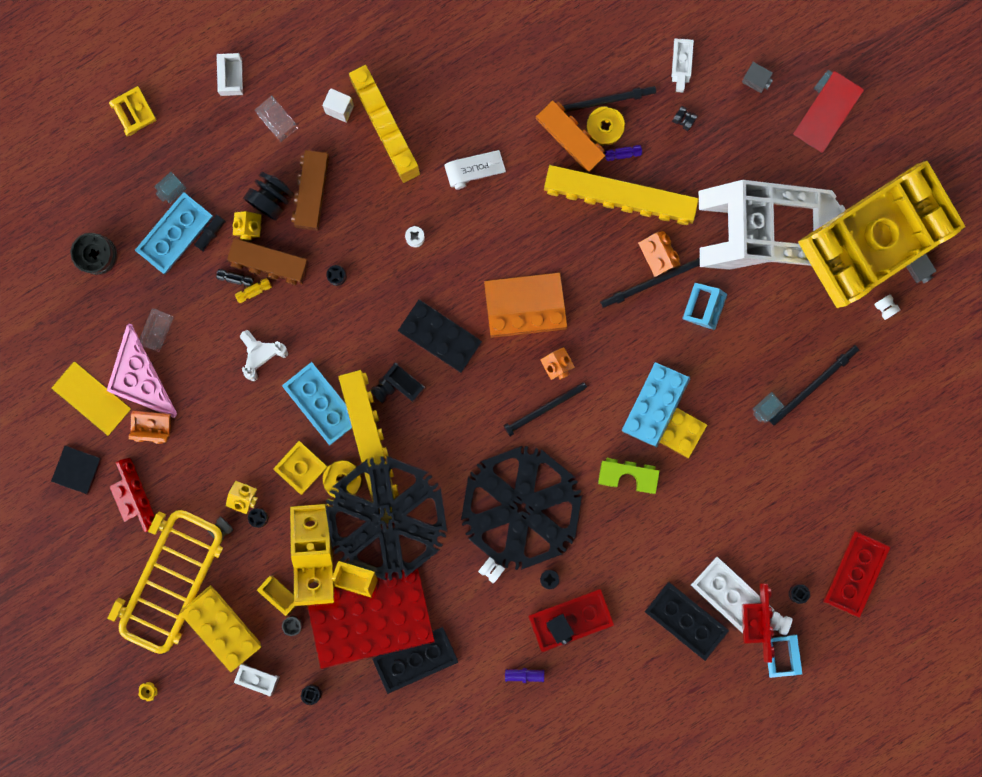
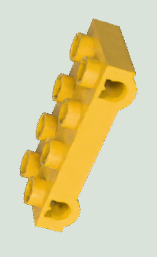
[798,161,966,308]

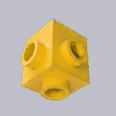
[233,211,261,241]
[226,481,258,514]

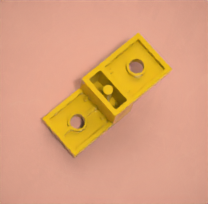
[290,504,334,606]

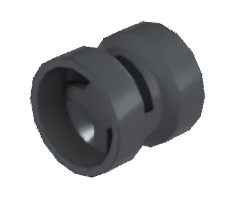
[207,516,234,542]
[282,616,303,636]

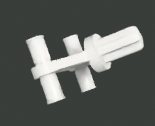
[240,330,288,381]

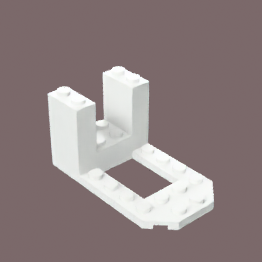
[699,180,846,270]

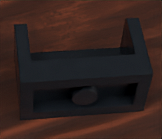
[383,362,426,403]

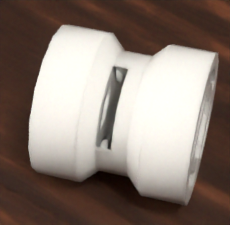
[874,294,901,320]
[478,557,505,584]
[770,611,792,636]

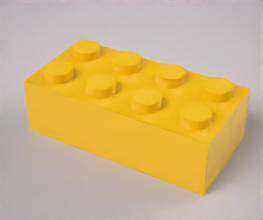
[180,585,261,672]

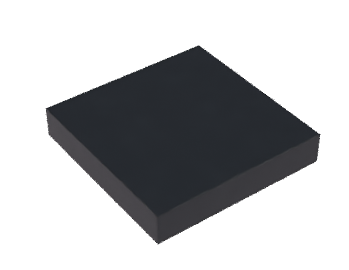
[51,446,101,495]

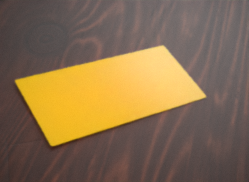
[52,362,131,436]

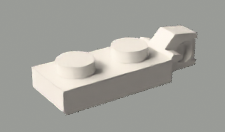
[671,38,693,93]

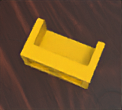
[332,561,378,597]
[257,576,296,616]

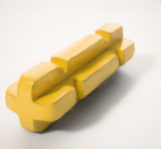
[235,278,272,303]

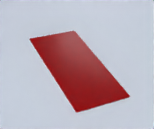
[793,71,864,153]

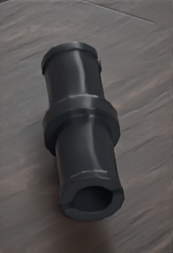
[194,214,226,252]

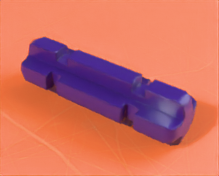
[605,145,642,161]

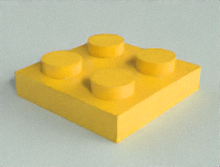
[659,408,707,458]
[273,441,327,495]

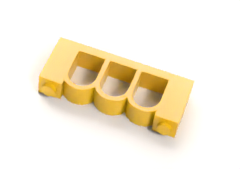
[349,65,420,183]

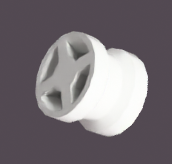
[405,226,425,247]

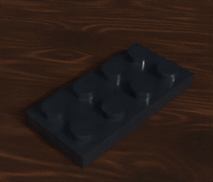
[398,299,482,373]
[644,582,729,661]
[372,627,458,694]

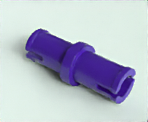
[505,668,545,683]

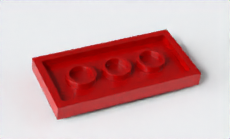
[823,531,891,618]
[528,589,614,652]

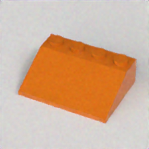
[484,273,567,338]

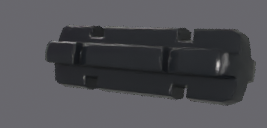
[216,269,254,287]

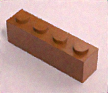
[291,150,329,231]
[227,238,309,285]

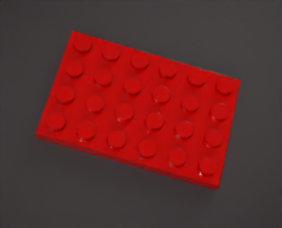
[307,568,435,669]

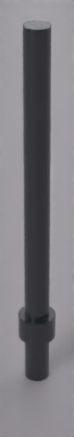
[562,86,656,113]
[600,257,700,308]
[769,345,860,426]

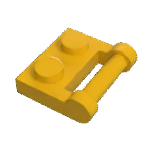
[109,86,157,136]

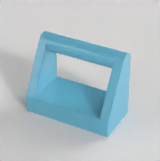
[682,283,727,330]
[768,635,802,677]

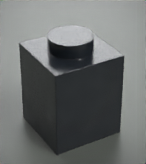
[546,613,574,645]

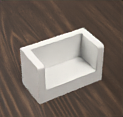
[217,53,243,96]
[322,89,354,123]
[234,663,280,696]

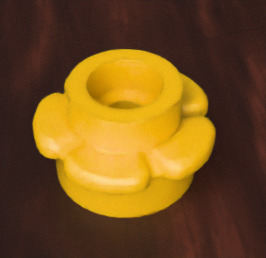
[139,682,158,701]

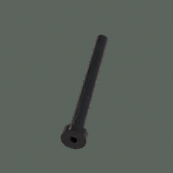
[503,383,587,437]

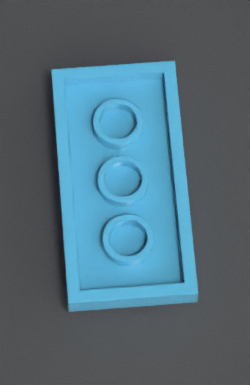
[135,192,213,275]
[282,362,352,445]
[622,362,690,447]

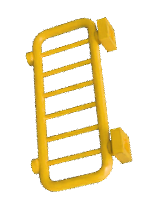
[107,510,223,654]

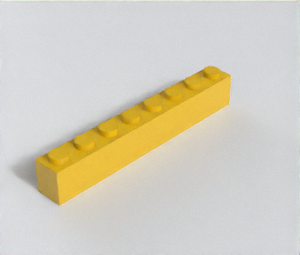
[544,165,699,225]
[338,370,399,525]

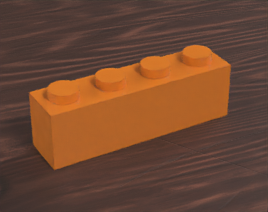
[535,100,605,173]

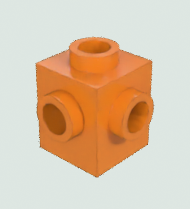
[540,347,575,380]

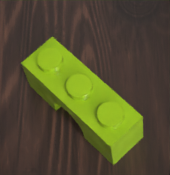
[598,458,659,494]

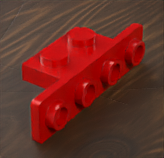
[109,458,155,532]
[742,584,775,663]

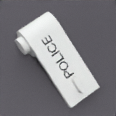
[444,150,506,190]

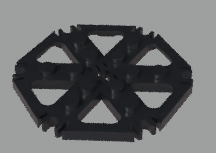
[461,446,582,570]
[325,456,448,580]

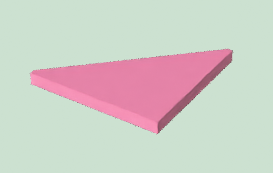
[107,324,177,418]

